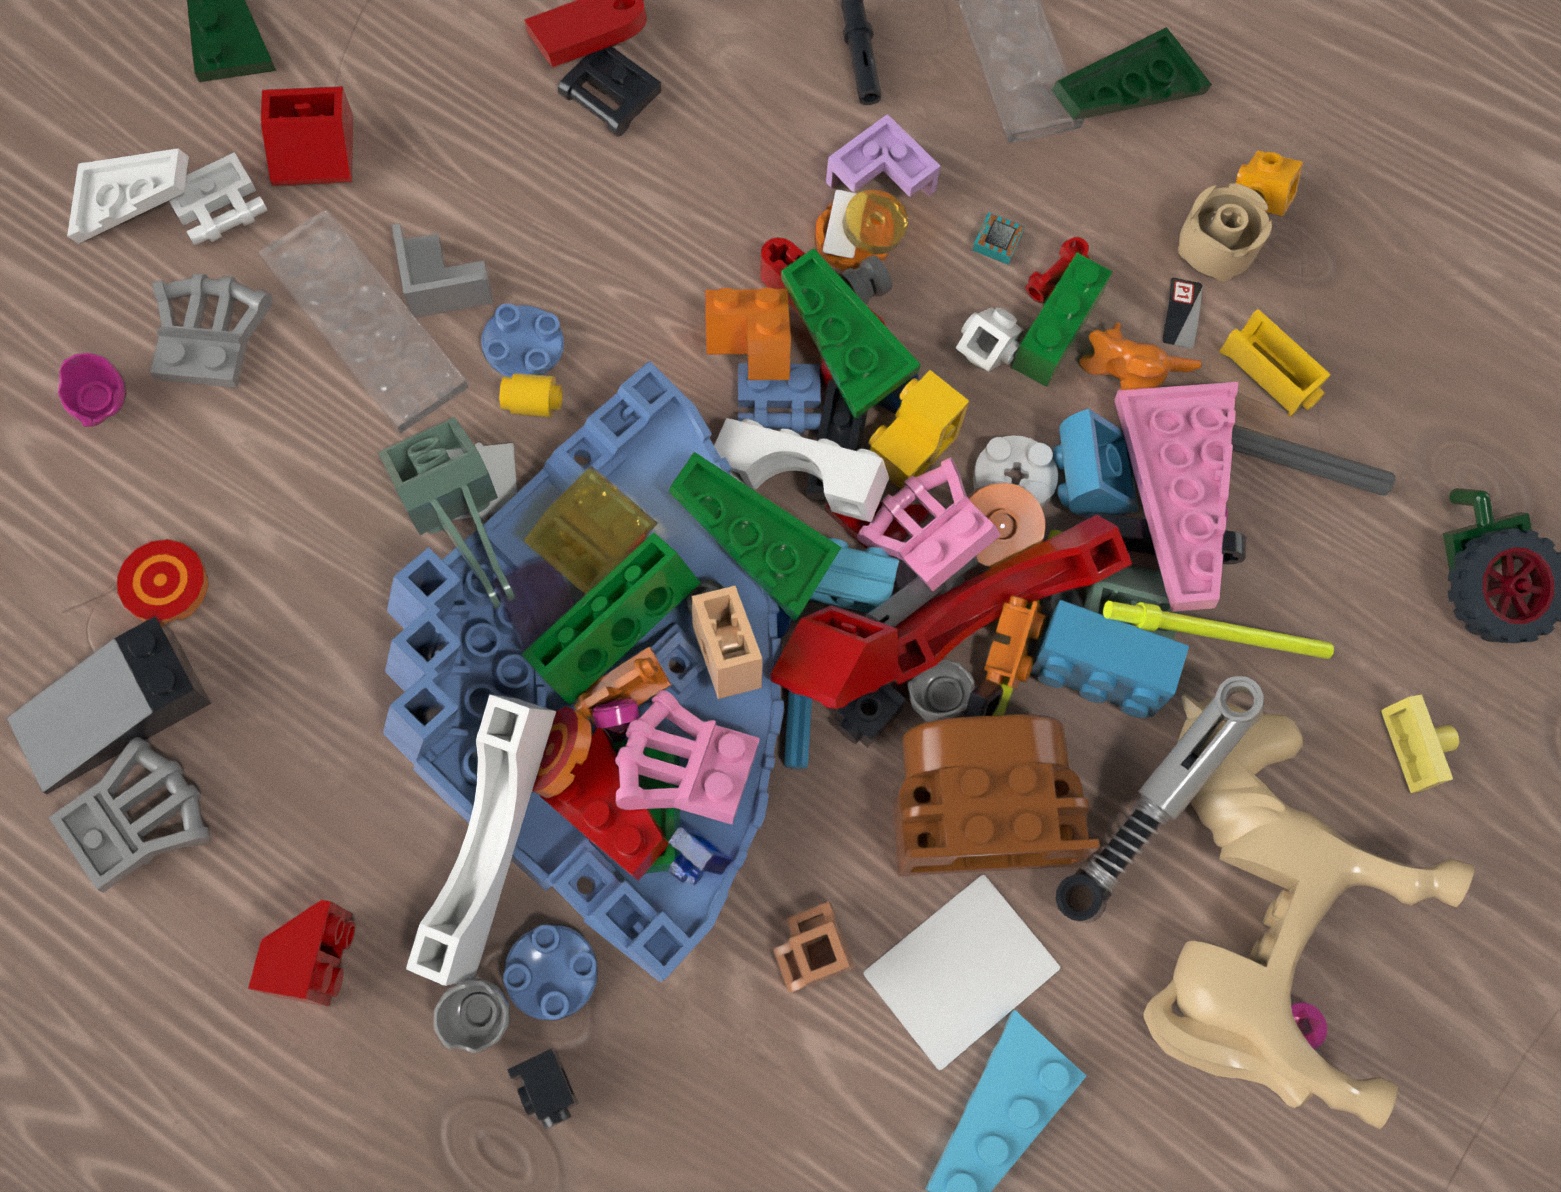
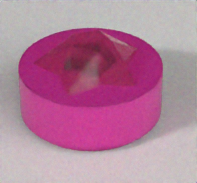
[592,699,640,732]
[1291,1003,1327,1049]

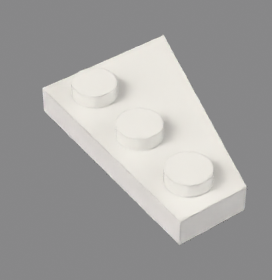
[67,148,189,244]

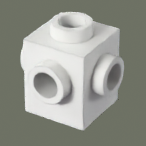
[956,307,1024,372]

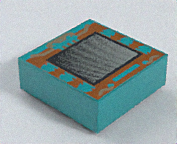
[972,212,1025,265]

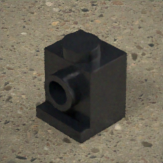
[835,683,906,748]
[507,1048,579,1130]

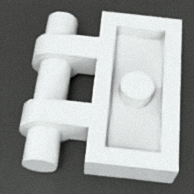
[169,152,268,246]

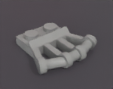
[150,273,273,388]
[49,737,211,893]

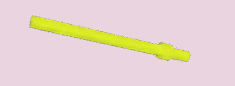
[1103,601,1334,659]

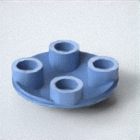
[481,303,564,377]
[503,925,598,1020]

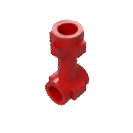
[1025,237,1090,303]

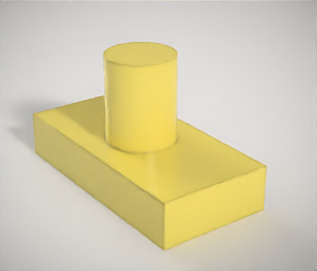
[1381,695,1459,793]

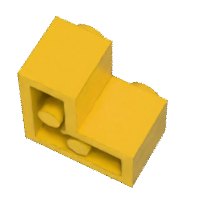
[868,370,969,489]

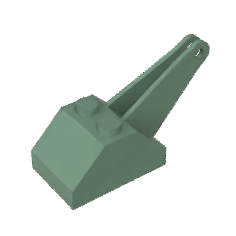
[378,417,516,609]

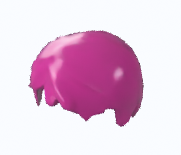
[58,353,126,427]

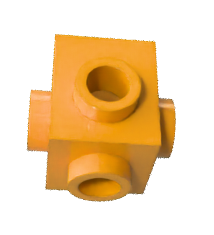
[1235,150,1303,216]

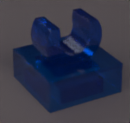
[668,827,732,885]

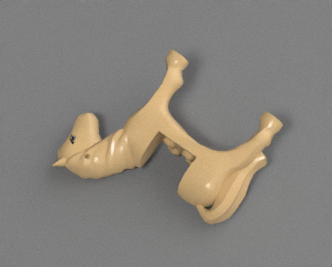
[1144,693,1475,1129]

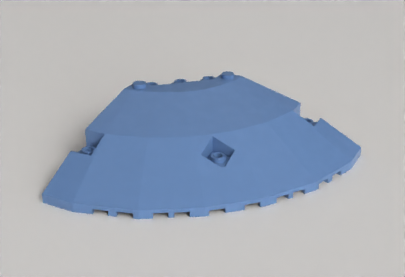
[383,361,784,982]

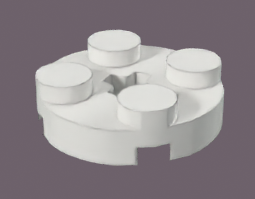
[973,435,1058,508]

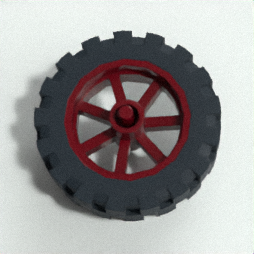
[1448,529,1561,643]

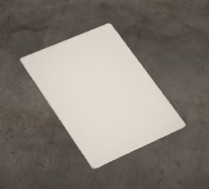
[863,875,1060,1070]

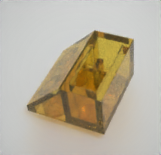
[524,466,658,595]

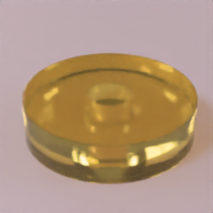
[842,190,908,254]

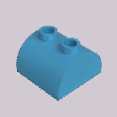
[1053,409,1139,516]

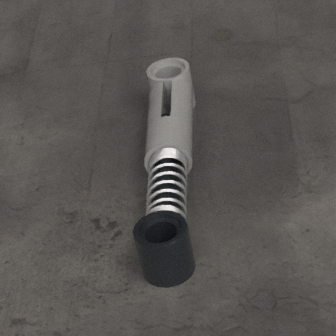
[1056,676,1264,923]

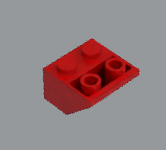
[261,86,353,186]
[770,605,898,709]
[248,899,356,1007]

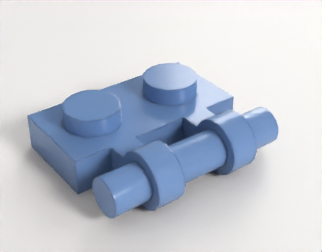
[738,363,821,434]

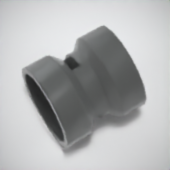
[838,255,892,304]

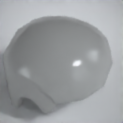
[907,659,976,722]
[434,978,510,1053]

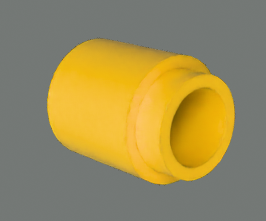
[499,373,563,418]

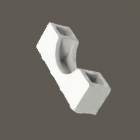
[714,418,889,522]

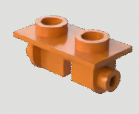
[984,596,1047,690]
[574,647,672,730]

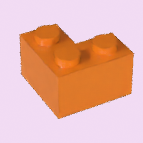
[705,287,791,380]

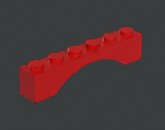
[894,515,1132,685]

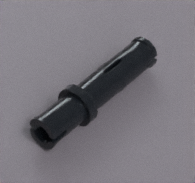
[841,0,882,105]

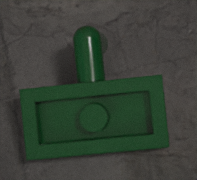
[1443,488,1532,570]

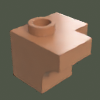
[773,901,856,994]

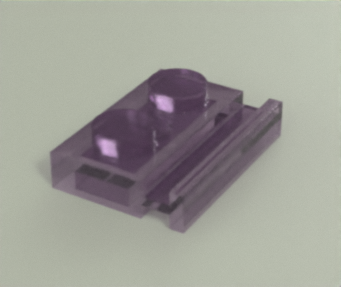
[494,557,575,652]

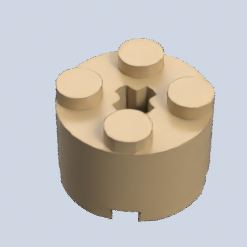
[1178,183,1272,282]

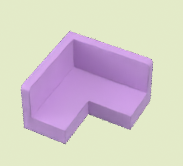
[826,114,941,197]

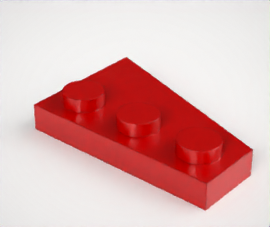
[540,728,669,881]

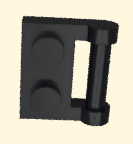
[558,46,662,137]

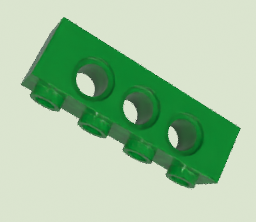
[521,532,700,705]

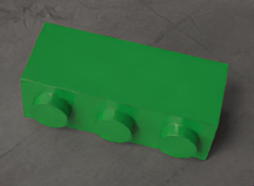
[1012,253,1113,387]

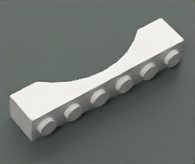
[406,695,556,986]

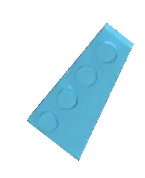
[925,1010,1086,1192]

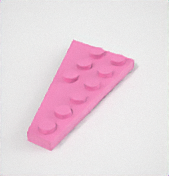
[1114,382,1238,612]

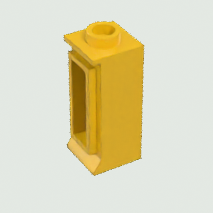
[1219,309,1331,417]

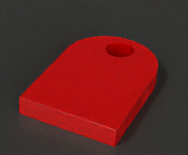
[524,0,647,68]

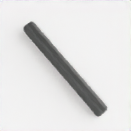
[1231,425,1395,496]

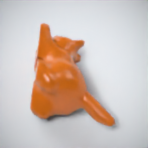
[1079,322,1202,390]

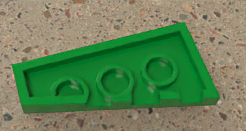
[781,248,921,419]
[669,452,842,622]

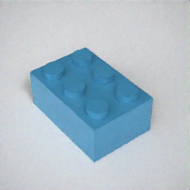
[1030,600,1189,718]

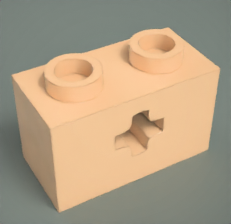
[692,586,763,699]

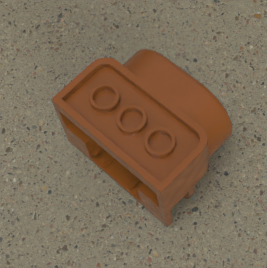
[893,714,1100,876]

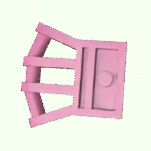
[857,457,1001,591]
[615,690,760,825]

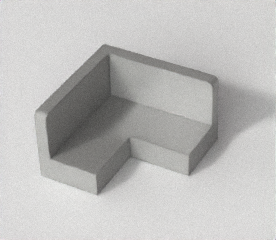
[392,223,493,318]

